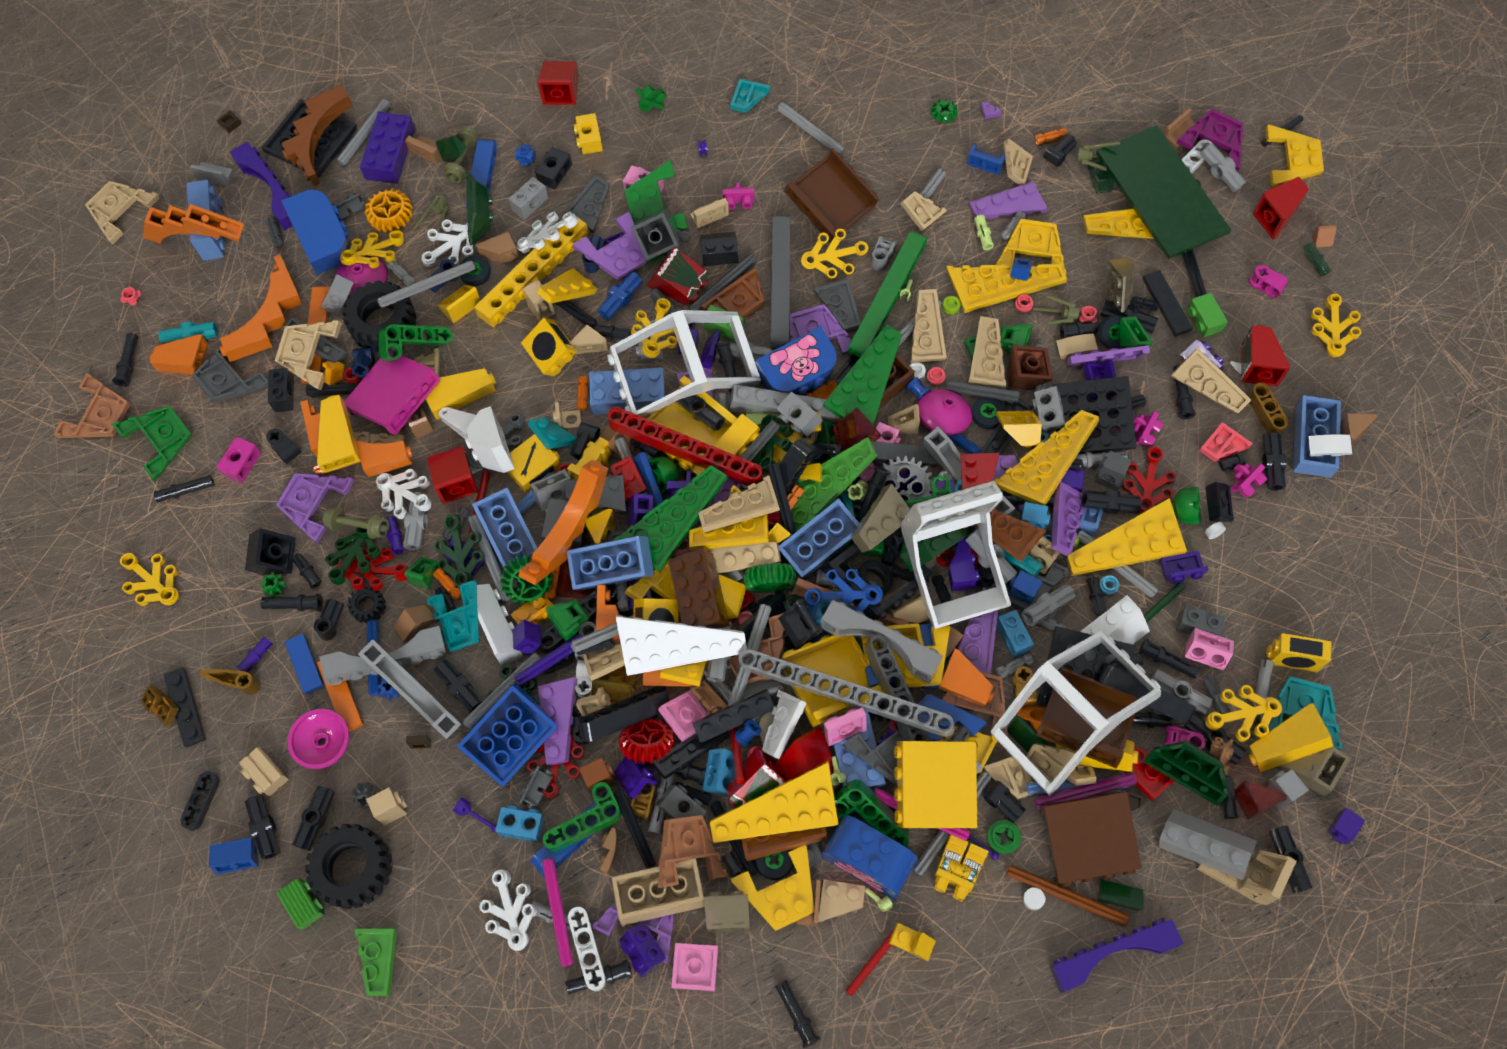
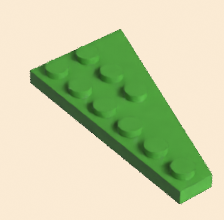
[790,437,878,532]

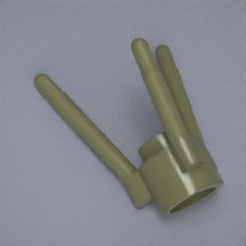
[1078,141,1120,171]
[413,194,449,230]
[1032,295,1079,325]

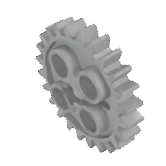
[879,456,932,507]

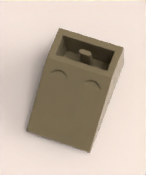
[1104,258,1135,312]
[1277,747,1351,797]
[704,891,750,932]

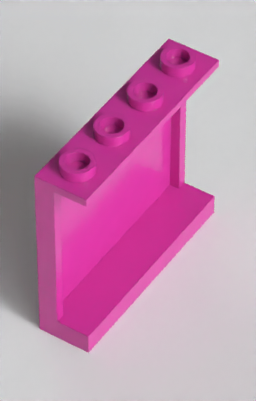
[344,350,441,436]

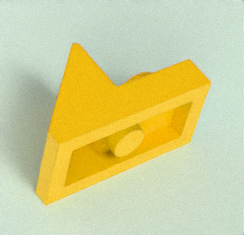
[889,923,936,961]

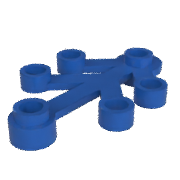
[805,568,883,612]

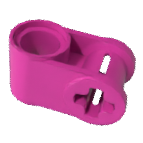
[1249,265,1288,298]
[1162,726,1205,750]

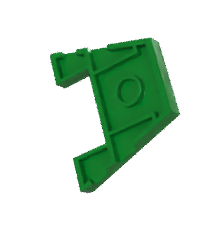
[624,160,688,229]
[112,405,193,481]

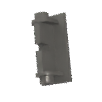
[331,193,365,220]
[519,766,553,809]

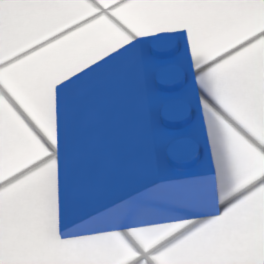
[457,683,558,787]

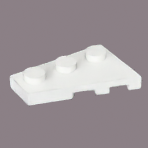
[762,689,806,759]

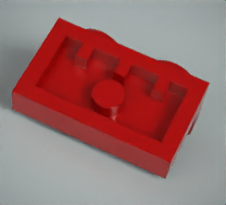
[610,456,648,501]

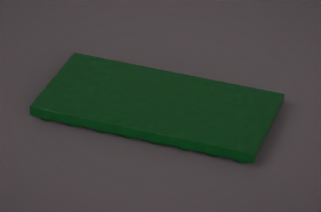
[1096,125,1231,260]

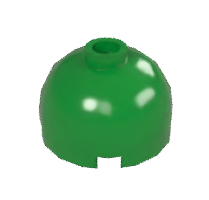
[648,456,680,495]
[1171,486,1201,525]

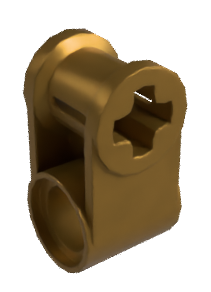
[1012,666,1037,706]
[630,783,656,821]

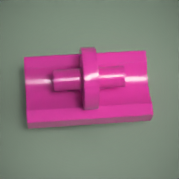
[722,182,754,210]
[1133,411,1164,447]
[1230,463,1267,498]

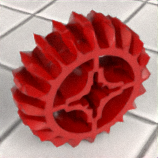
[619,718,674,764]

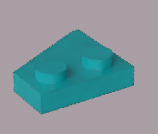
[730,79,771,113]
[528,417,576,449]

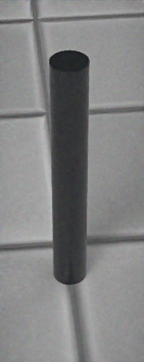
[1261,115,1303,147]

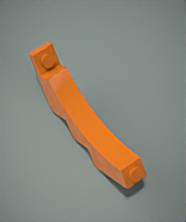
[142,204,244,244]
[219,255,302,362]
[300,400,413,477]
[518,460,609,585]
[596,585,692,687]

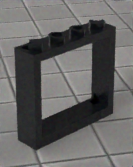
[824,538,932,621]

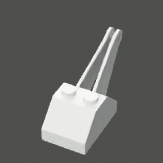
[438,406,514,473]

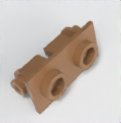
[690,680,727,715]
[1209,737,1234,775]

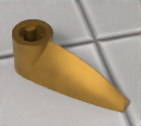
[199,669,261,695]

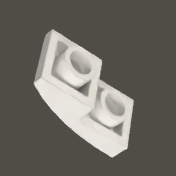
[1308,435,1352,457]

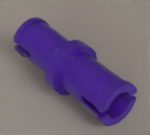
[386,516,405,555]
[236,636,273,672]

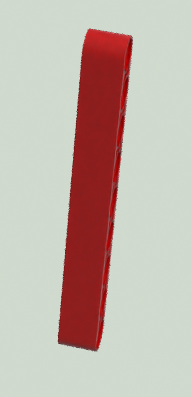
[607,407,763,486]

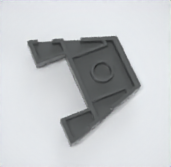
[192,347,268,403]
[993,554,1070,610]
[843,725,920,784]

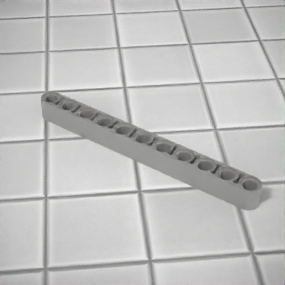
[738,649,955,737]

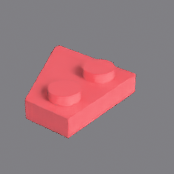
[1199,422,1253,462]

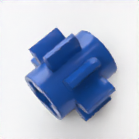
[515,144,536,166]
[377,677,400,701]

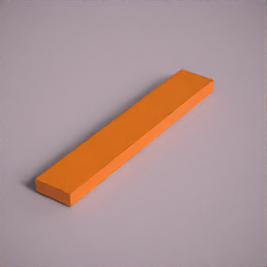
[300,287,329,384]

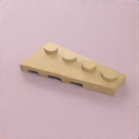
[910,289,947,363]

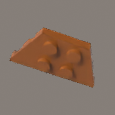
[701,268,765,319]

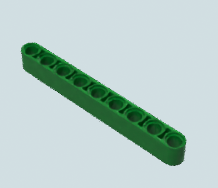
[848,231,928,358]

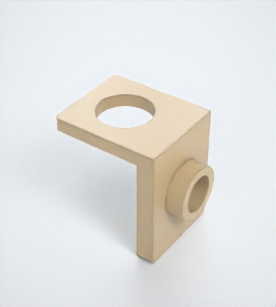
[553,402,581,430]

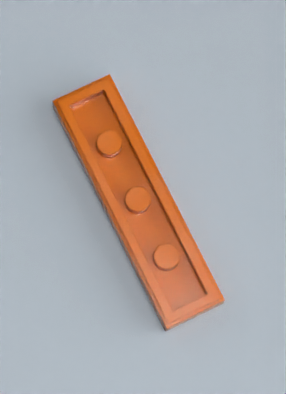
[317,661,364,732]

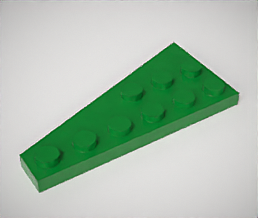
[823,324,902,437]
[613,465,728,573]

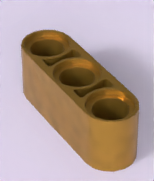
[1248,383,1288,435]

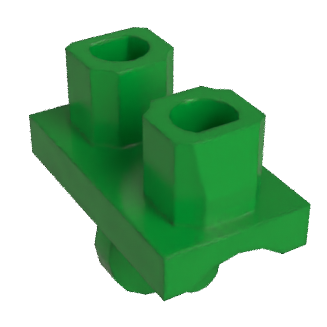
[635,84,667,112]

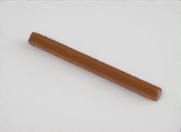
[1006,865,1130,926]

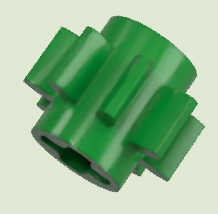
[260,572,287,597]

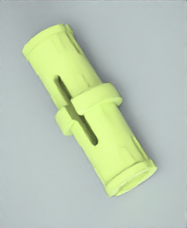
[974,215,994,250]

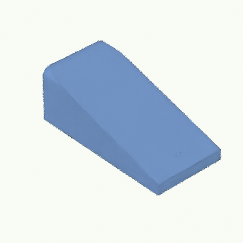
[1076,508,1103,537]

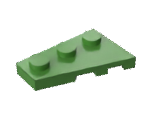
[354,929,397,996]

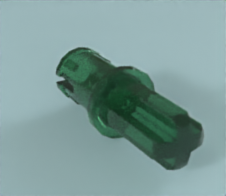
[1303,242,1331,277]

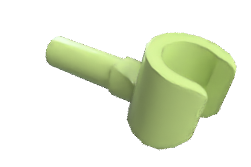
[900,279,913,301]
[831,756,846,786]
[865,888,892,912]

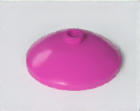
[335,255,388,299]
[918,389,972,435]
[287,709,350,769]

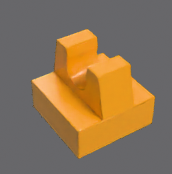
[322,361,344,385]

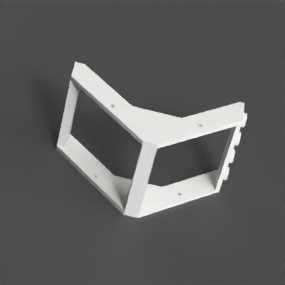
[607,310,761,417]
[901,481,1011,629]
[991,631,1161,796]

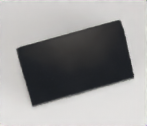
[1206,482,1234,522]

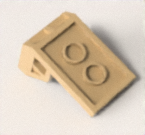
[1197,850,1297,905]

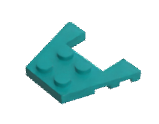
[427,580,479,652]
[1259,676,1342,751]

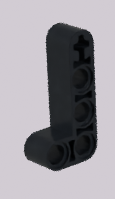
[779,438,824,495]

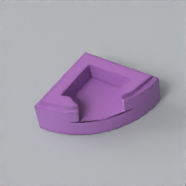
[980,102,1001,119]

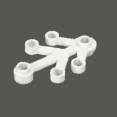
[516,212,578,253]
[422,220,474,267]
[376,469,431,519]
[480,870,537,951]

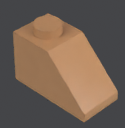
[476,232,519,264]

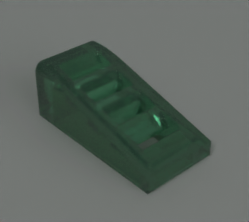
[1087,160,1114,194]

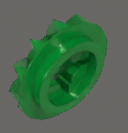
[931,98,958,123]
[987,820,1021,854]

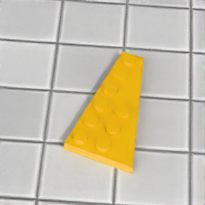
[946,264,1067,313]
[994,410,1099,506]
[1066,498,1187,576]
[710,761,839,843]

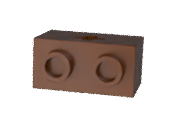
[579,757,616,795]

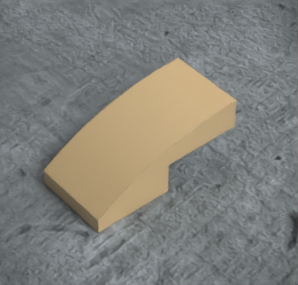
[1056,334,1098,359]

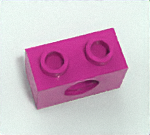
[216,437,261,483]

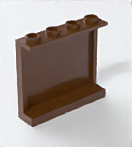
[784,148,879,243]
[1036,667,1139,769]
[1040,791,1142,886]

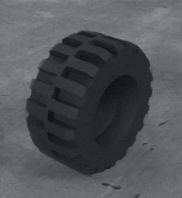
[342,280,417,352]
[305,824,392,909]

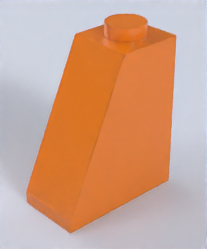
[150,335,208,375]
[939,649,995,707]

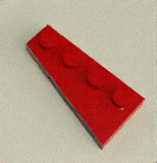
[960,453,999,490]
[1123,738,1174,802]

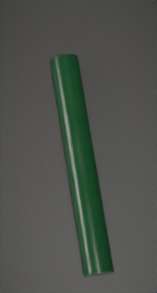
[1143,582,1185,623]

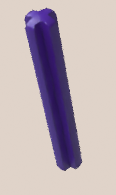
[514,634,583,686]

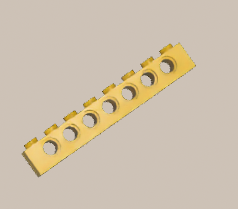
[474,216,589,328]

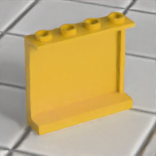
[647,375,738,474]
[781,635,883,727]
[894,741,977,828]

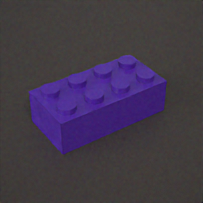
[360,112,415,184]

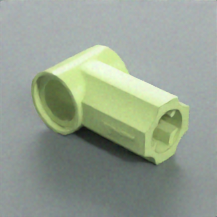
[848,479,869,501]

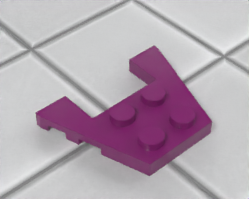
[1176,109,1243,172]

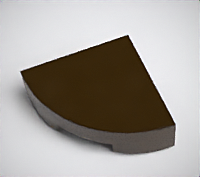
[1125,789,1147,811]

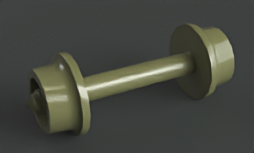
[444,127,478,183]
[323,507,389,539]

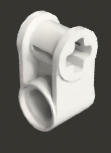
[575,660,597,698]

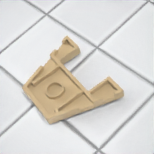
[85,181,160,245]
[275,320,342,390]

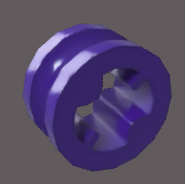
[697,139,708,156]

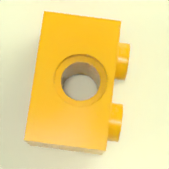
[573,113,603,154]

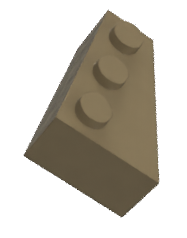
[851,484,910,553]

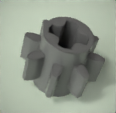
[351,782,377,808]

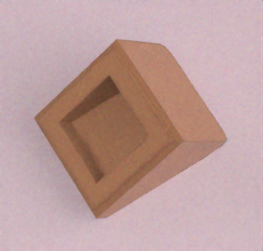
[1312,225,1336,248]

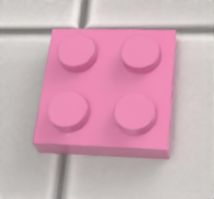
[658,690,709,742]
[824,707,867,746]
[671,943,718,992]

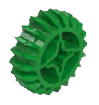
[500,553,554,605]
[744,563,797,593]

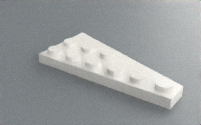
[616,615,747,675]

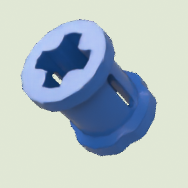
[906,377,931,401]
[735,719,761,746]

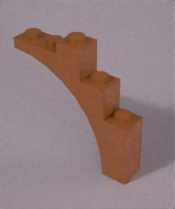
[281,84,353,187]

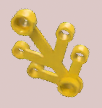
[801,229,868,279]
[340,230,404,269]
[1310,294,1361,357]
[631,298,677,358]
[120,553,179,606]
[1205,685,1282,742]

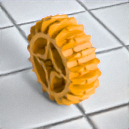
[365,188,413,233]

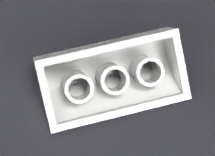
[477,584,524,667]
[1066,595,1150,677]

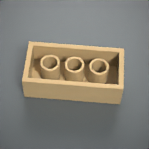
[612,858,704,926]

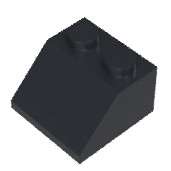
[700,232,738,266]
[245,528,296,575]

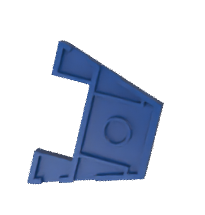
[918,694,987,742]

